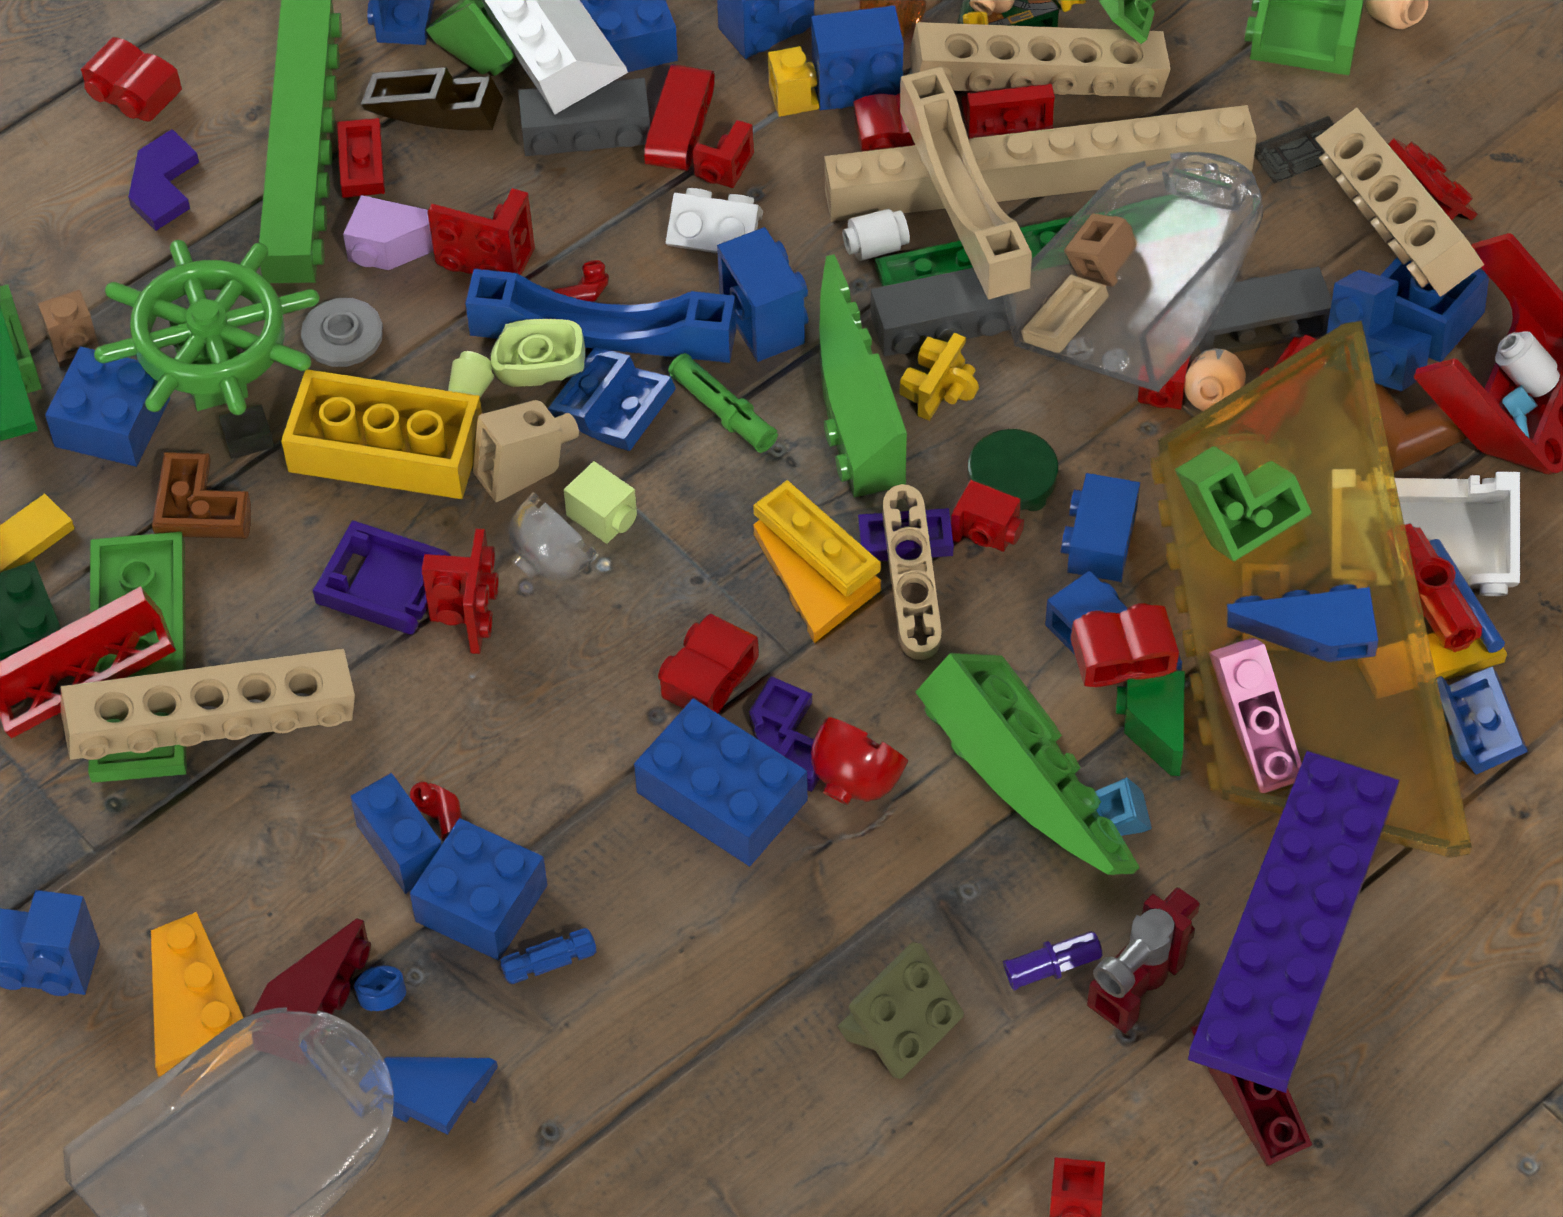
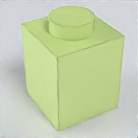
[564,461,637,544]

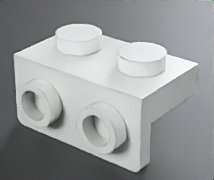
[666,188,763,253]

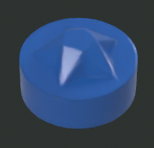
[354,966,406,1011]

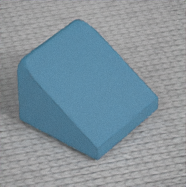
[1095,777,1152,836]

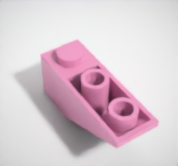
[1209,637,1302,794]

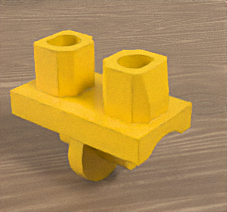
[899,333,979,421]

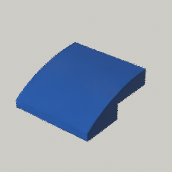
[548,347,676,451]

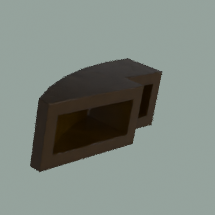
[361,67,503,131]

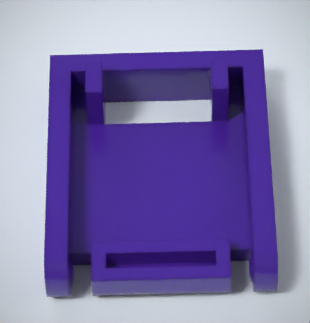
[313,520,451,634]

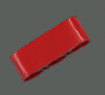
[644,64,715,171]

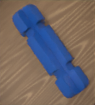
[500,928,596,984]

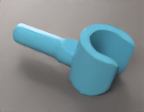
[1502,385,1537,438]

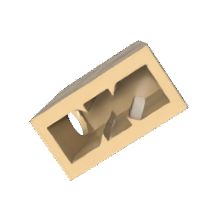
[473,400,579,503]

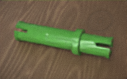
[668,353,778,453]

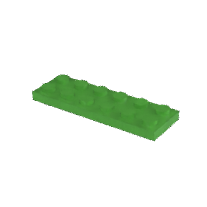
[88,532,187,783]

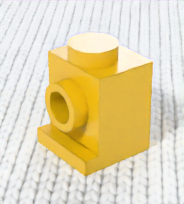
[768,46,819,117]

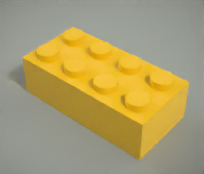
[281,369,482,499]

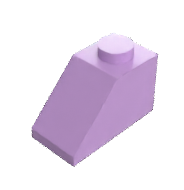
[343,195,434,270]

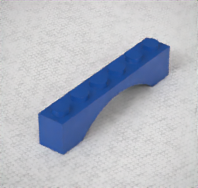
[465,269,737,363]

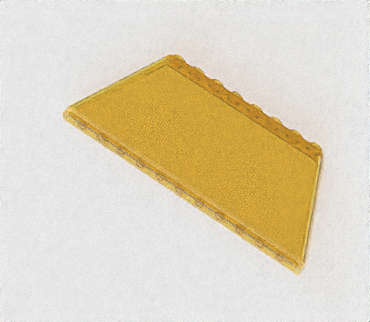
[1150,321,1472,858]

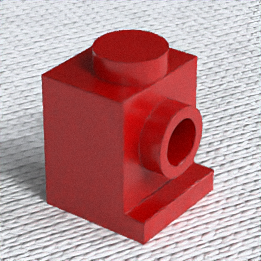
[951,480,1025,552]

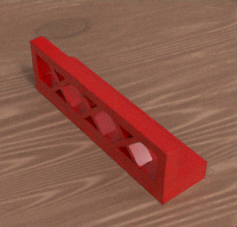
[0,586,176,739]

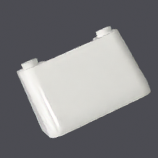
[1328,470,1520,596]

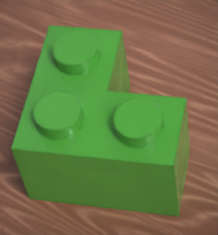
[1174,446,1312,562]

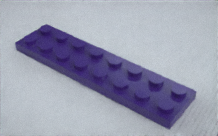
[1188,751,1400,1093]

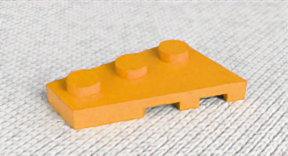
[753,520,881,643]
[151,912,250,1077]

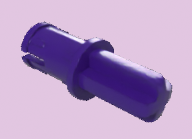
[1003,931,1103,990]

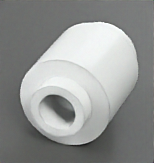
[842,209,910,261]
[1495,331,1560,397]

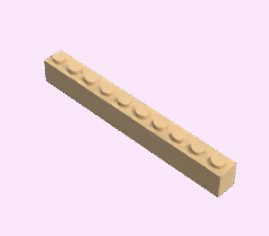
[824,105,1257,222]

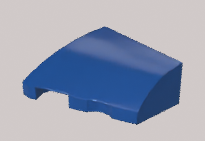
[359,1057,498,1135]

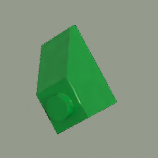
[1116,671,1185,776]

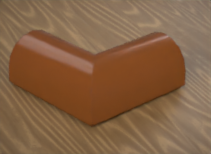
[1342,381,1467,474]
[152,452,251,539]

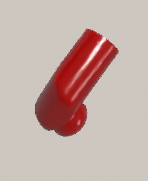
[553,260,609,302]
[409,781,462,842]

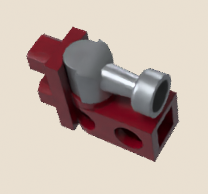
[1087,887,1200,1034]

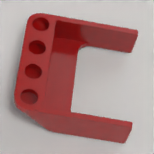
[1413,233,1563,475]

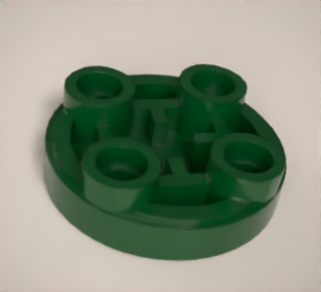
[967,429,1058,511]

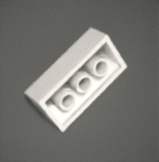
[481,0,628,115]

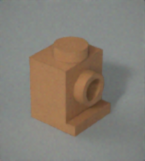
[1064,213,1138,287]
[38,289,99,367]

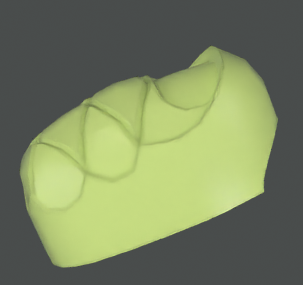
[491,319,585,387]

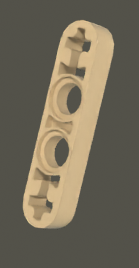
[882,484,942,660]

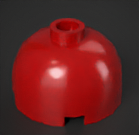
[811,717,908,805]

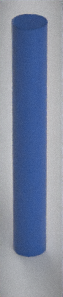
[1429,539,1505,653]

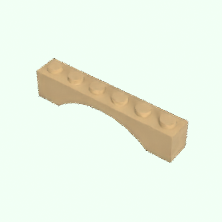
[900,66,1032,300]

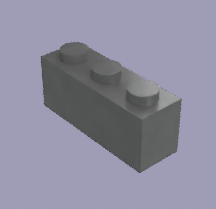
[518,78,650,156]
[1189,267,1332,353]
[871,268,1013,357]

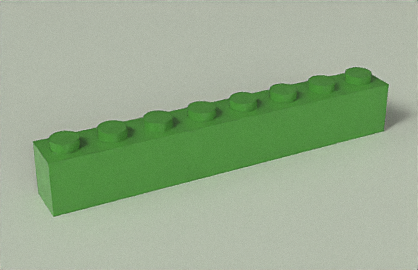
[259,0,342,283]

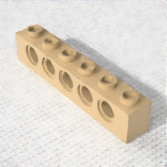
[909,22,1171,97]
[1315,108,1484,297]
[61,649,355,760]

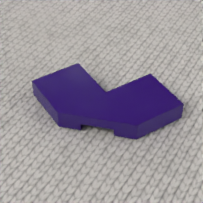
[128,129,199,231]
[749,676,820,792]

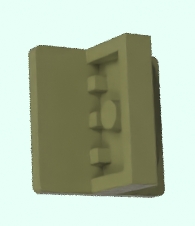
[837,942,964,1079]

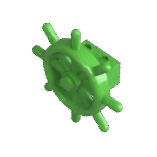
[94,240,319,415]

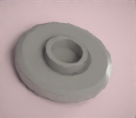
[301,298,383,367]

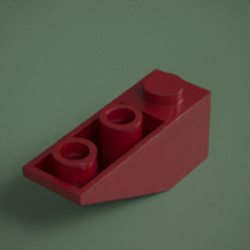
[246,918,371,1066]
[1190,1023,1312,1166]

